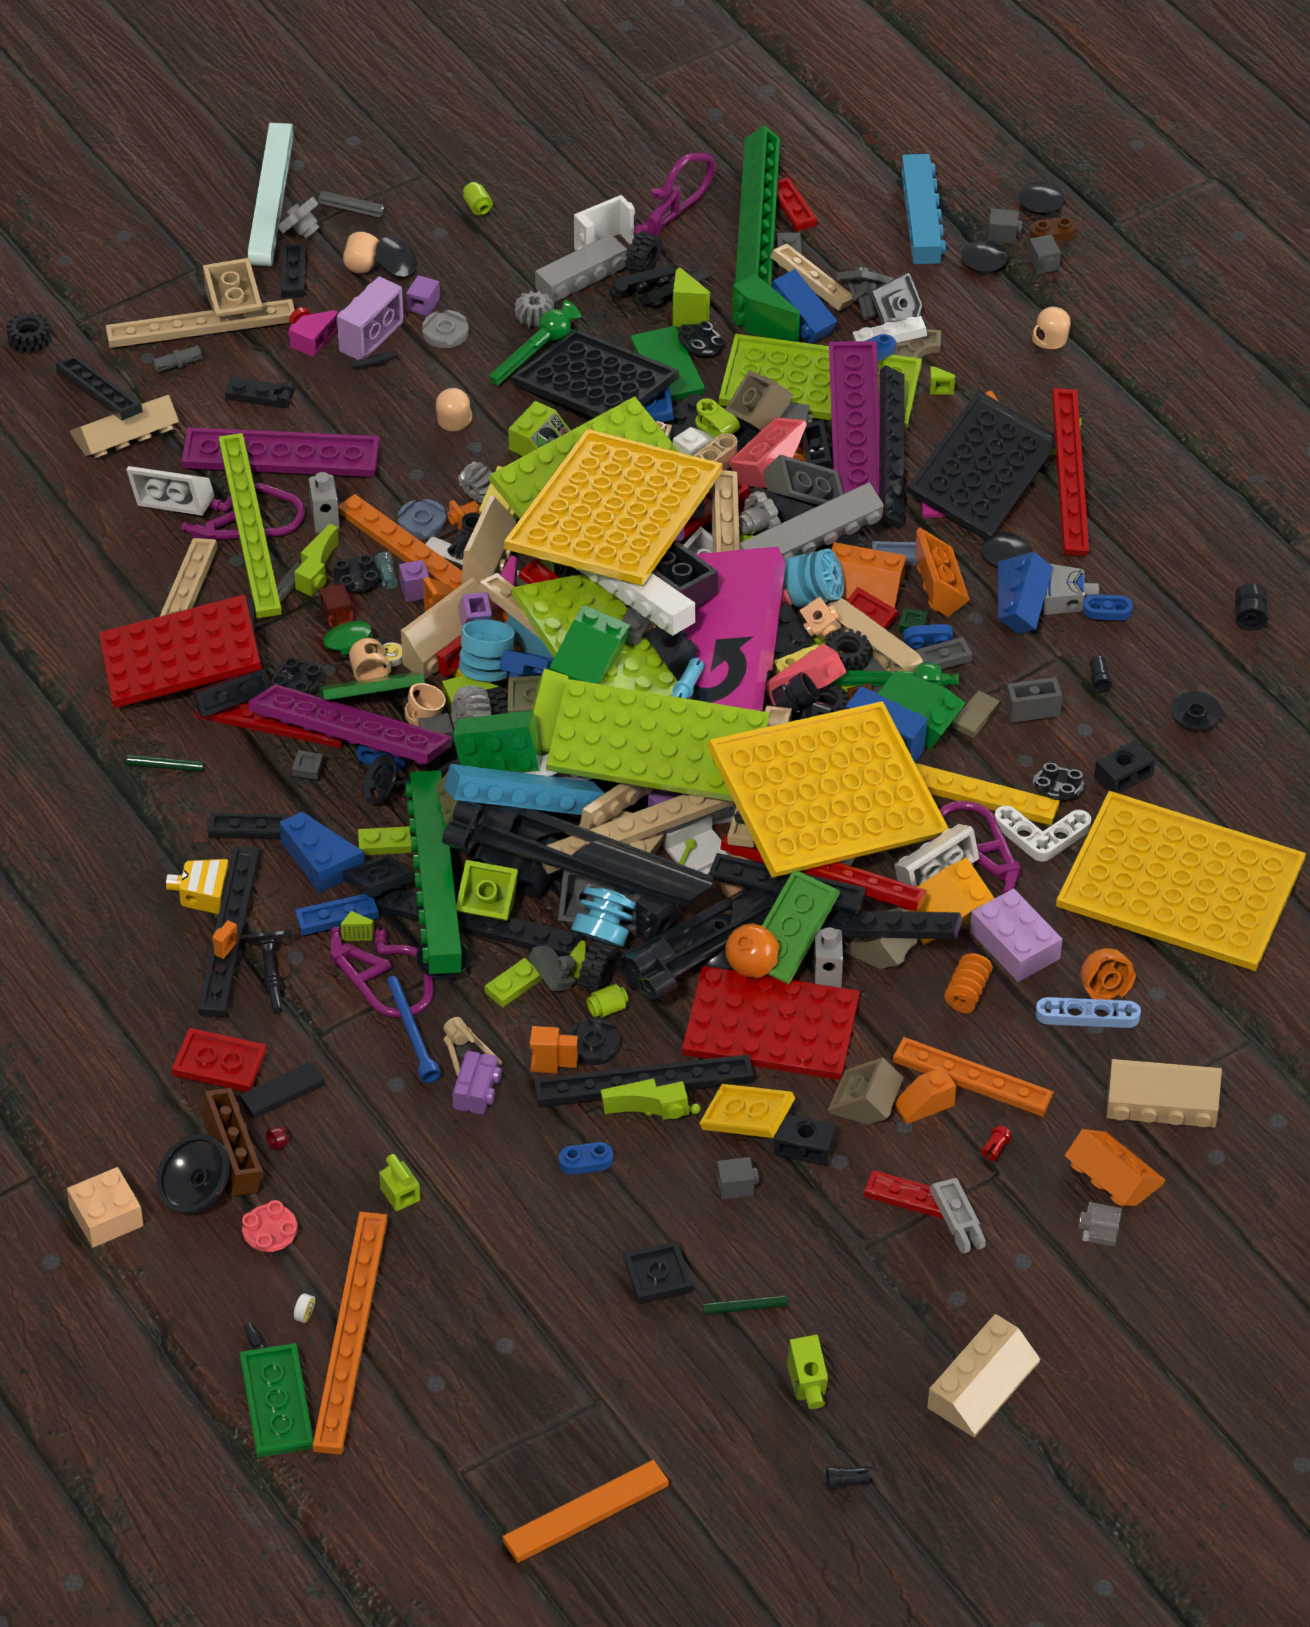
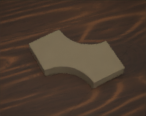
[893,329,942,358]

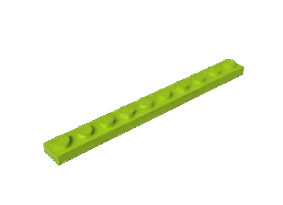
[219,433,282,618]

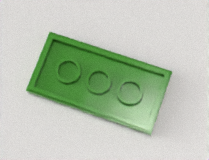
[762,870,840,985]

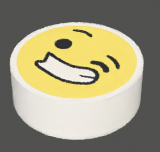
[382,642,402,667]
[294,1293,315,1323]

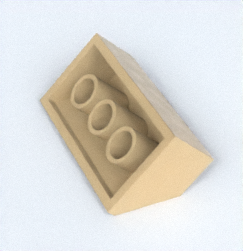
[70,395,179,458]
[461,496,516,585]
[401,577,494,680]
[1106,1059,1222,1127]
[927,1314,1040,1438]

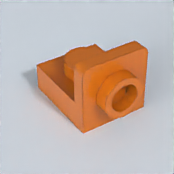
[447,500,482,530]

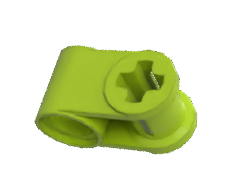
[695,398,740,438]

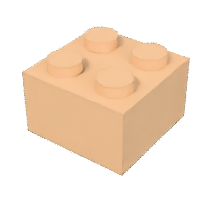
[67,1167,143,1248]

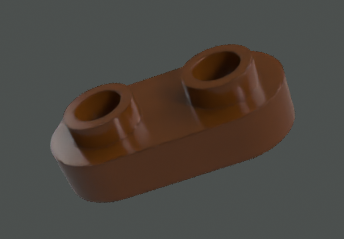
[1030,217,1076,241]

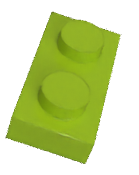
[358,826,411,855]
[485,958,542,1008]

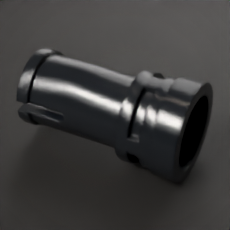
[1089,656,1112,693]
[826,1466,870,1490]

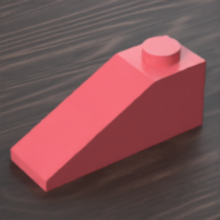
[765,644,847,706]

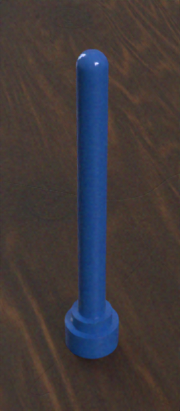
[388,976,441,1083]

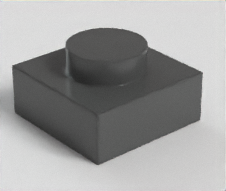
[292,750,323,780]

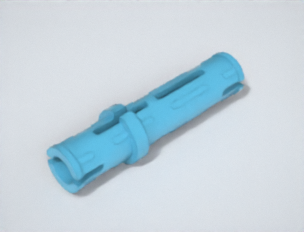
[671,658,705,699]

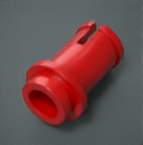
[981,1125,1011,1161]

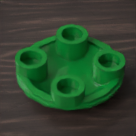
[323,620,373,655]

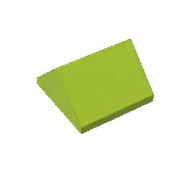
[673,267,710,327]
[456,860,518,921]

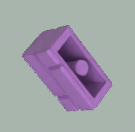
[452,1051,502,1114]

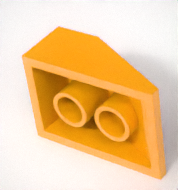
[897,857,995,945]

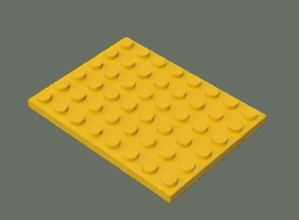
[504,429,722,586]
[706,701,949,878]
[1056,791,1306,971]

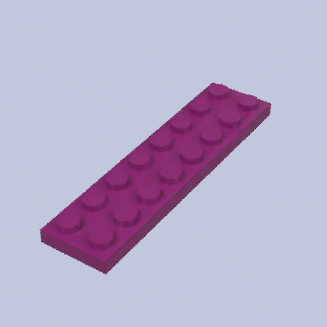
[829,341,880,496]
[182,427,380,477]
[248,684,452,764]

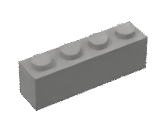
[535,234,627,303]

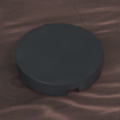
[568,1017,620,1065]

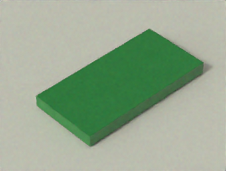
[631,326,705,401]
[318,671,425,700]
[240,1343,314,1458]

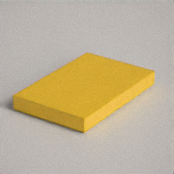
[700,1084,795,1138]

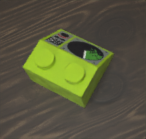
[508,401,571,456]

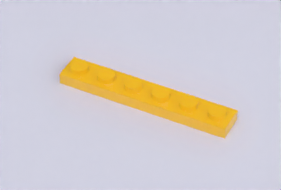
[915,763,1060,826]

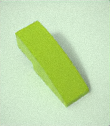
[531,668,568,752]

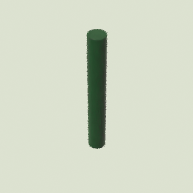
[126,755,204,772]
[702,1295,788,1315]

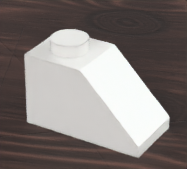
[673,427,715,456]

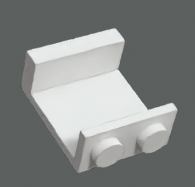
[574,195,635,251]
[663,813,731,874]

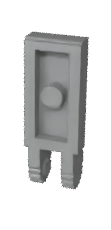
[929,1178,986,1254]

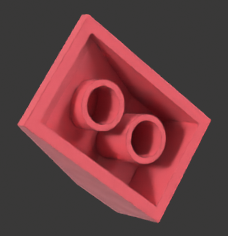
[728,417,807,488]

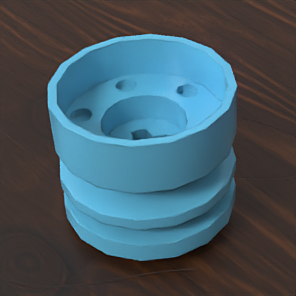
[783,549,844,608]
[458,619,515,681]
[571,887,636,947]

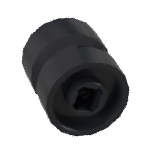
[1235,583,1268,631]
[772,672,820,716]

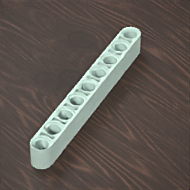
[248,123,293,267]

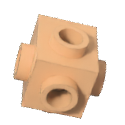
[800,597,841,641]

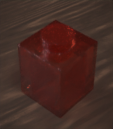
[320,584,353,627]

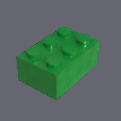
[453,710,543,773]

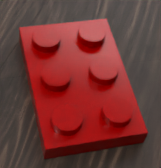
[172,1028,267,1092]

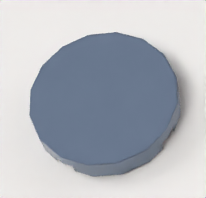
[398,499,447,539]

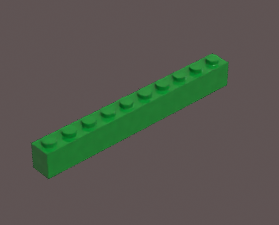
[735,125,780,287]
[405,770,461,974]

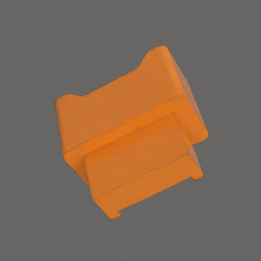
[530,1026,578,1074]

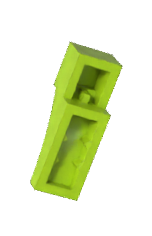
[294,523,339,597]
[601,1079,689,1120]

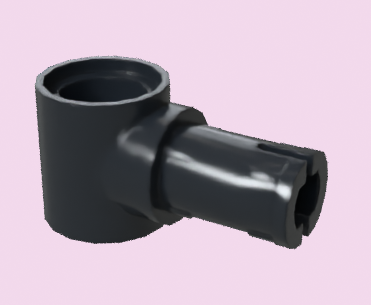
[447,512,480,559]

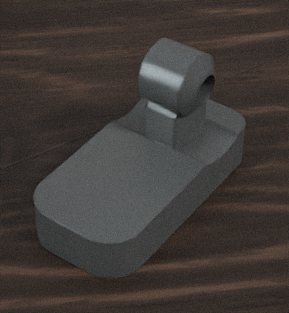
[529,946,575,991]

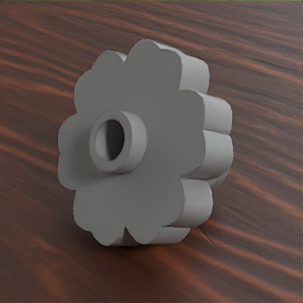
[277,196,319,239]
[739,491,781,534]

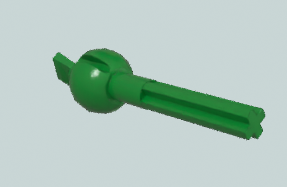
[488,299,582,386]
[832,662,959,686]

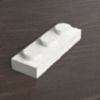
[853,316,927,343]

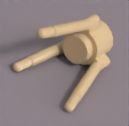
[443,1017,502,1076]

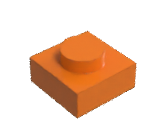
[212,920,238,959]

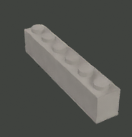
[740,482,884,561]

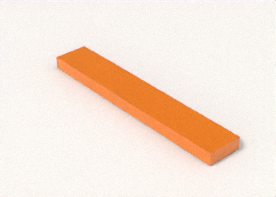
[893,1037,1054,1117]
[503,1460,669,1563]

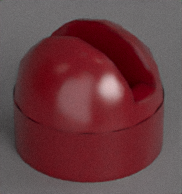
[266,1127,290,1150]

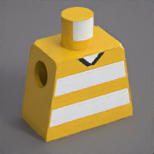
[166,859,229,914]

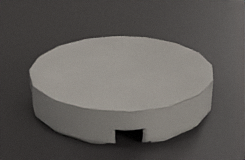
[422,310,469,348]

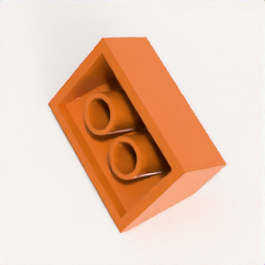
[915,528,970,617]
[832,542,906,608]
[1064,1129,1166,1207]

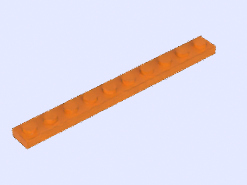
[338,494,509,623]
[313,1212,387,1455]

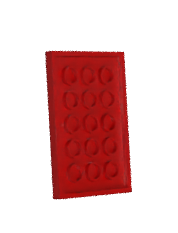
[99,594,262,708]
[682,966,860,1080]

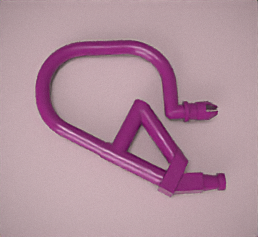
[634,153,715,236]
[181,483,306,540]
[927,801,1021,894]
[329,926,433,1017]

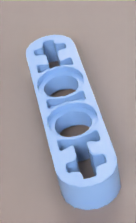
[1035,997,1141,1028]

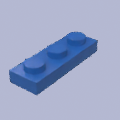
[295,894,379,936]

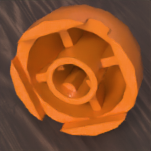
[725,923,780,978]
[1081,948,1136,1000]

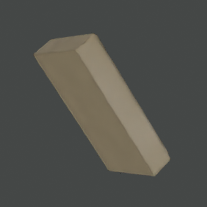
[952,691,1000,738]

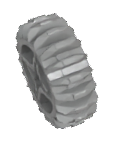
[450,686,492,748]

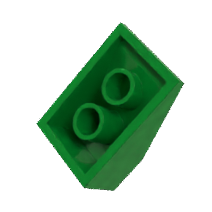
[732,274,800,342]
[549,605,630,684]
[878,670,966,750]

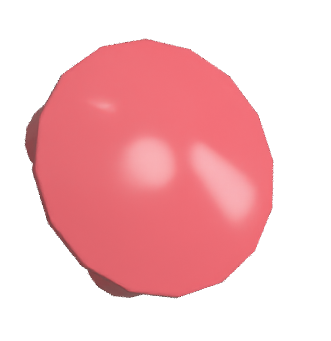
[242,1200,298,1252]

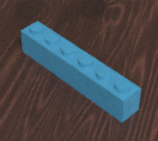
[901,154,945,264]
[444,764,604,815]

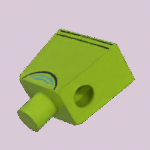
[786,1334,828,1409]

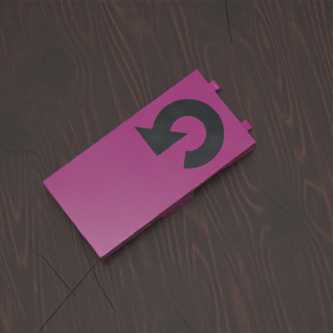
[677,546,786,711]

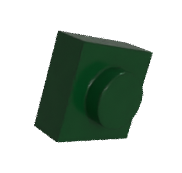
[898,608,928,633]

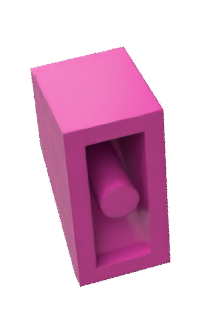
[288,310,339,357]

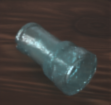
[373,552,398,589]

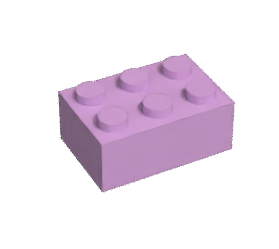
[337,276,404,360]
[970,888,1062,982]

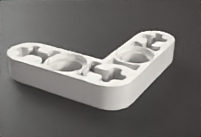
[995,806,1091,862]

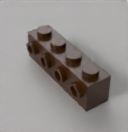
[200,1088,263,1196]

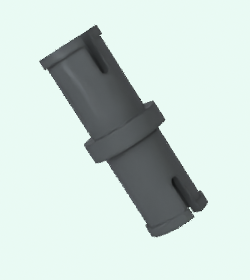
[153,345,203,373]

